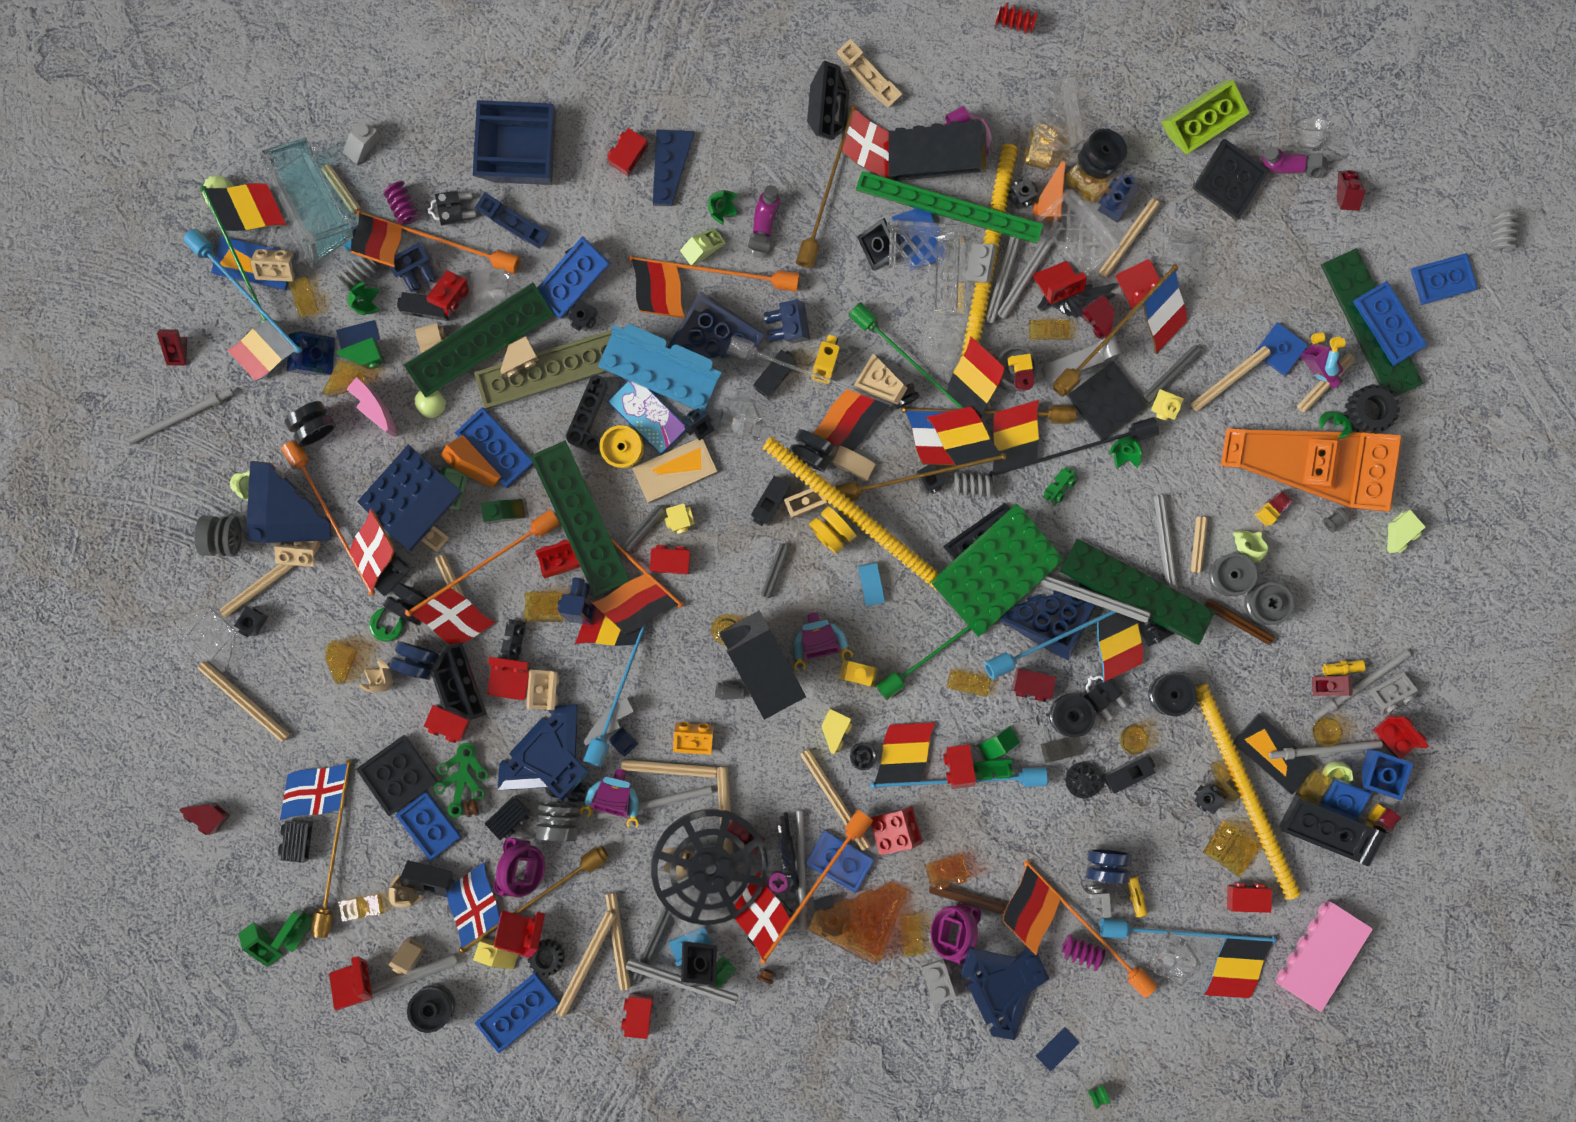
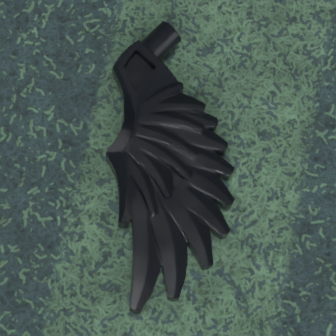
[1037,283,1116,318]
[777,812,799,898]

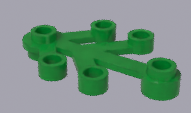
[434,743,488,818]

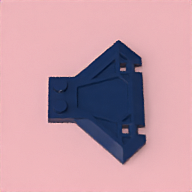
[498,704,589,801]
[961,948,1049,1040]

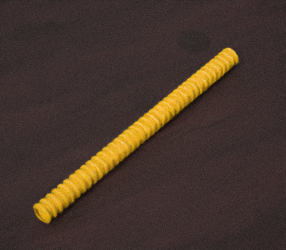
[960,144,1018,360]
[762,436,939,591]
[1195,683,1302,900]

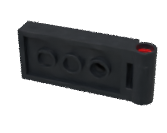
[1280,792,1388,866]

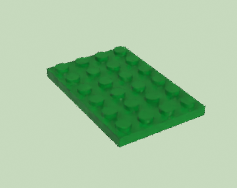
[930,504,1064,637]

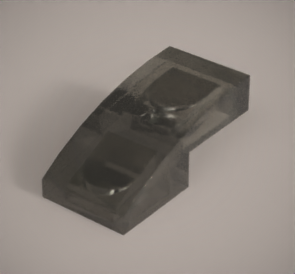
[1041,737,1084,763]

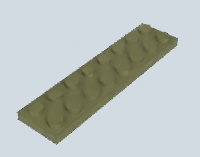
[474,330,612,409]

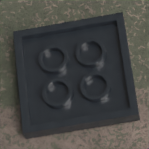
[1192,139,1269,220]
[1067,361,1148,440]
[356,735,438,816]

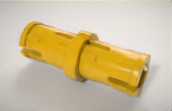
[1323,660,1365,676]
[1127,876,1148,917]

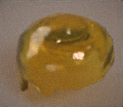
[1312,717,1343,747]
[1119,724,1149,755]

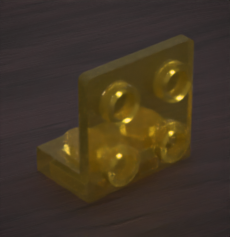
[1202,820,1260,877]

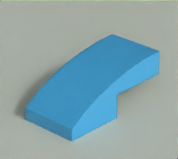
[858,562,885,606]

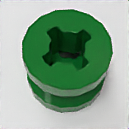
[1088,1084,1111,1109]

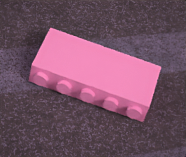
[1276,900,1373,1012]

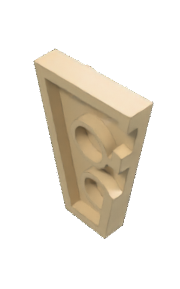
[854,354,907,404]

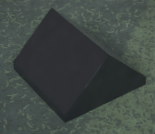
[857,218,901,270]
[681,941,717,986]

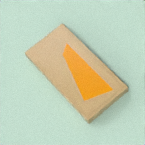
[632,439,717,503]

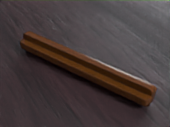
[1205,599,1275,645]
[929,882,1004,914]

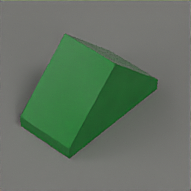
[977,726,1020,761]

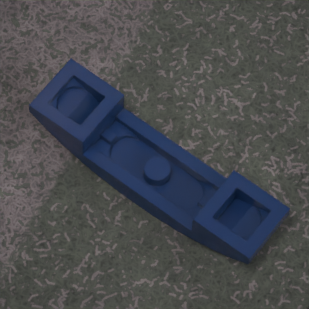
[475,192,550,249]

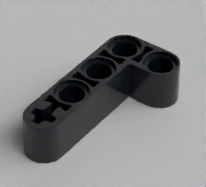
[566,375,608,455]

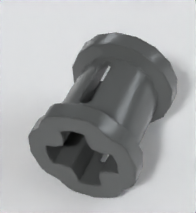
[1322,508,1349,533]

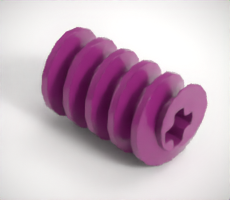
[383,181,420,225]
[1061,934,1106,972]

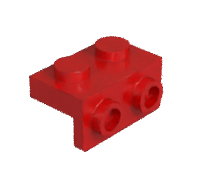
[427,270,469,317]
[535,540,581,579]

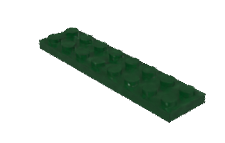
[1320,248,1424,397]
[403,282,554,398]
[530,440,630,596]
[1059,538,1216,645]

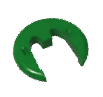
[1319,411,1353,439]
[369,608,404,642]

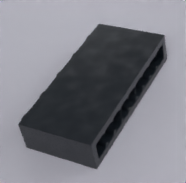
[888,119,986,181]

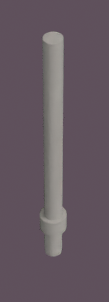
[127,388,234,445]
[1312,650,1411,720]
[1269,740,1383,760]
[597,786,712,820]
[796,810,808,929]

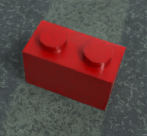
[607,128,649,176]
[649,545,691,575]
[423,705,471,743]
[943,744,976,789]
[1227,882,1272,913]
[621,993,653,1039]

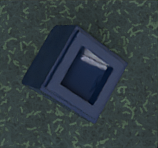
[609,727,638,757]

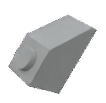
[343,118,382,165]

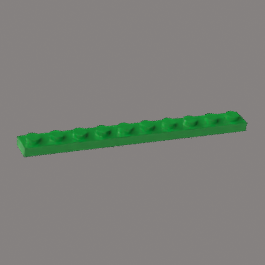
[856,171,1043,244]

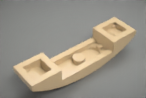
[837,39,902,108]

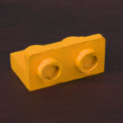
[673,722,714,755]

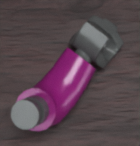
[1262,146,1328,178]
[747,185,780,258]

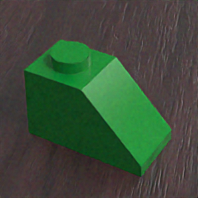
[337,337,385,369]
[238,922,283,967]

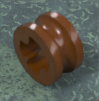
[464,799,479,818]
[757,968,776,984]

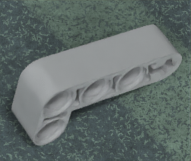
[1042,335,1122,385]

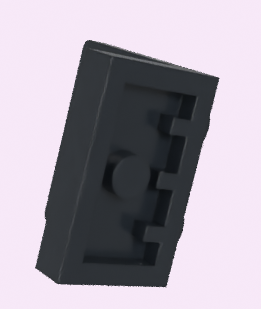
[375,553,411,596]

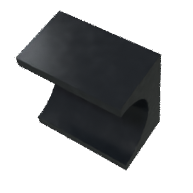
[719,610,806,720]

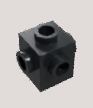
[1009,178,1038,209]
[568,299,598,332]
[683,408,715,441]
[1194,783,1227,815]

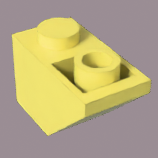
[821,709,852,754]

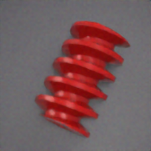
[995,2,1037,34]

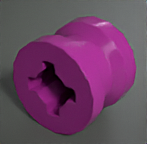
[769,871,788,892]

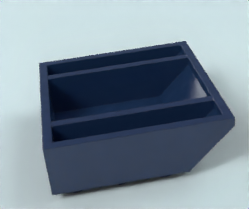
[473,100,556,185]
[357,444,462,551]

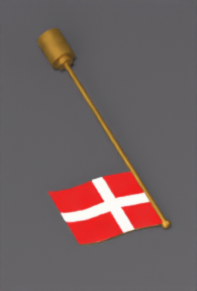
[795,105,892,269]

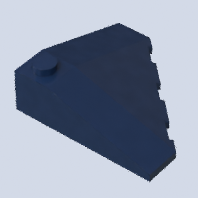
[667,291,764,359]
[247,461,331,543]
[999,583,1102,661]

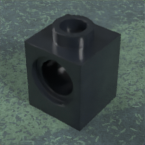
[916,465,945,494]
[234,606,268,637]

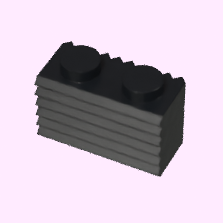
[484,795,531,840]
[278,820,313,863]

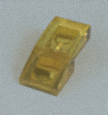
[288,276,319,318]
[1029,319,1070,341]
[946,669,991,697]
[1210,762,1240,802]
[1293,769,1333,800]
[339,894,384,921]
[900,914,923,957]

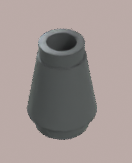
[715,681,744,700]

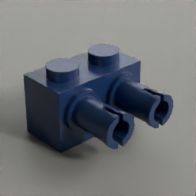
[1098,174,1140,222]
[389,242,438,293]
[764,299,810,344]
[557,577,596,625]

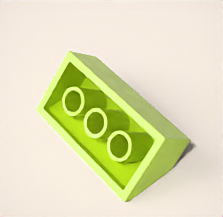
[1161,80,1249,154]

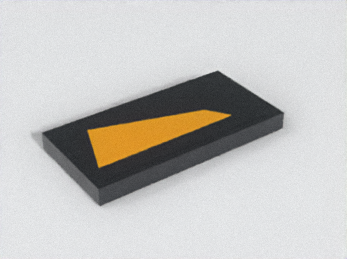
[1233,714,1317,795]

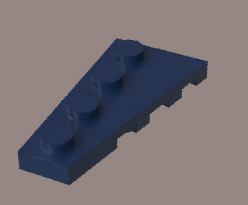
[653,129,695,206]

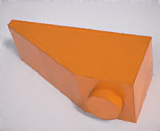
[1032,161,1065,222]
[441,435,501,488]

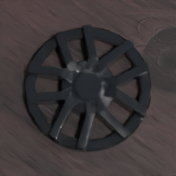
[1065,762,1102,799]

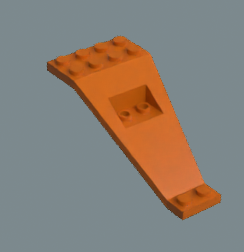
[1221,428,1402,512]

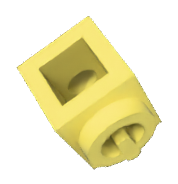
[1151,389,1184,421]
[665,504,695,534]

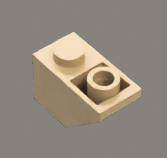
[500,336,539,378]
[389,938,426,975]

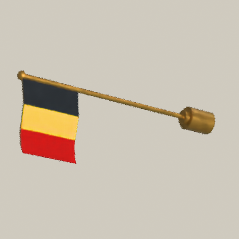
[835,406,1006,501]

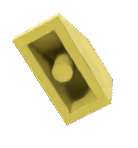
[473,937,519,970]

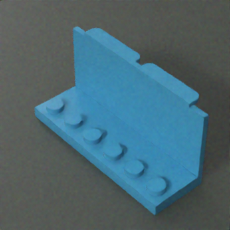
[598,324,722,413]

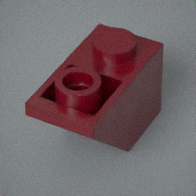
[1337,170,1366,211]
[1081,295,1115,340]
[179,803,230,835]

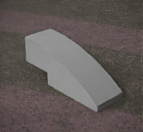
[584,697,635,745]

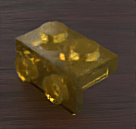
[1065,163,1109,204]
[524,591,564,622]

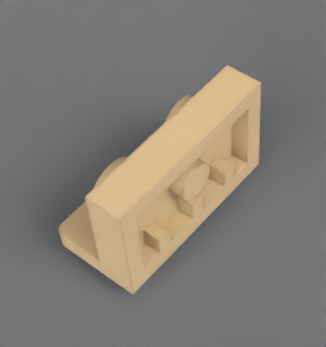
[250,249,295,281]
[274,541,320,567]

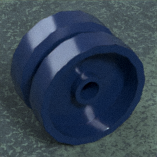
[389,641,439,680]
[1086,849,1132,883]

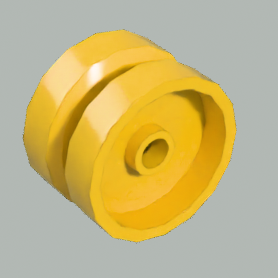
[600,425,644,469]
[808,506,856,555]

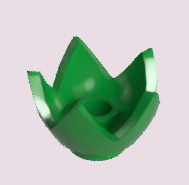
[707,190,739,225]
[347,281,380,316]
[1108,437,1143,468]

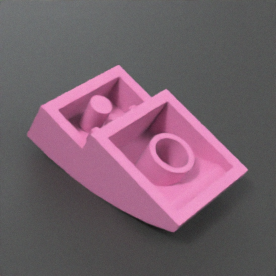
[347,377,397,437]

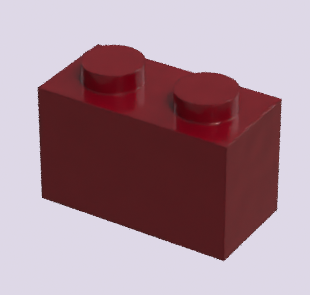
[1011,668,1056,702]

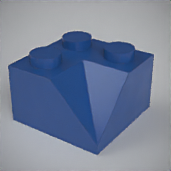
[1362,750,1413,800]

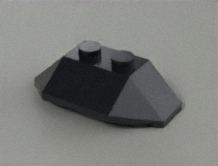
[807,61,849,141]
[430,642,487,720]

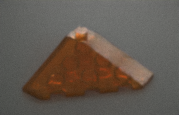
[808,882,908,965]

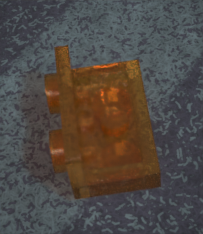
[924,854,972,890]

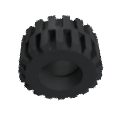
[1344,384,1400,434]

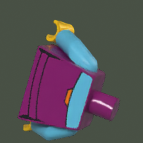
[1300,332,1346,388]
[793,612,853,670]
[580,769,639,828]

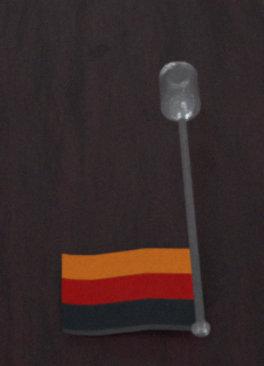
[727,335,894,451]

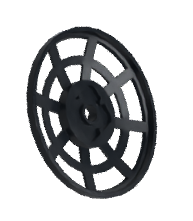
[651,808,768,925]

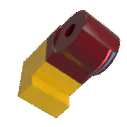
[1008,354,1034,392]
[1254,490,1293,526]
[1366,804,1402,831]

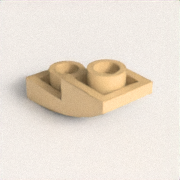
[831,446,875,481]

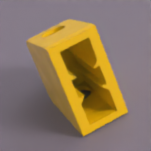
[811,335,840,384]
[838,660,878,687]

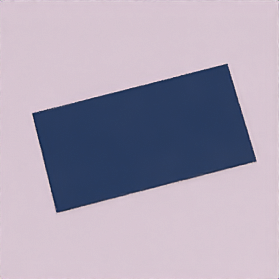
[336,320,379,349]
[1036,1027,1079,1072]

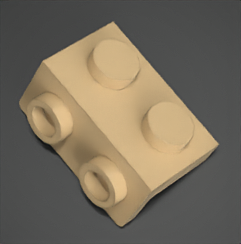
[526,670,559,710]

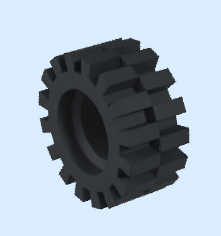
[528,939,565,977]

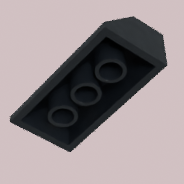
[943,503,1011,561]

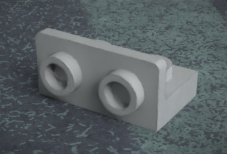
[1370,672,1418,715]
[921,959,958,1005]

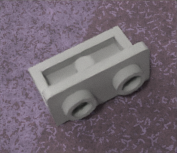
[965,244,996,286]
[1083,885,1114,918]

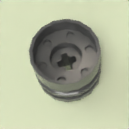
[194,515,242,557]
[536,801,579,842]

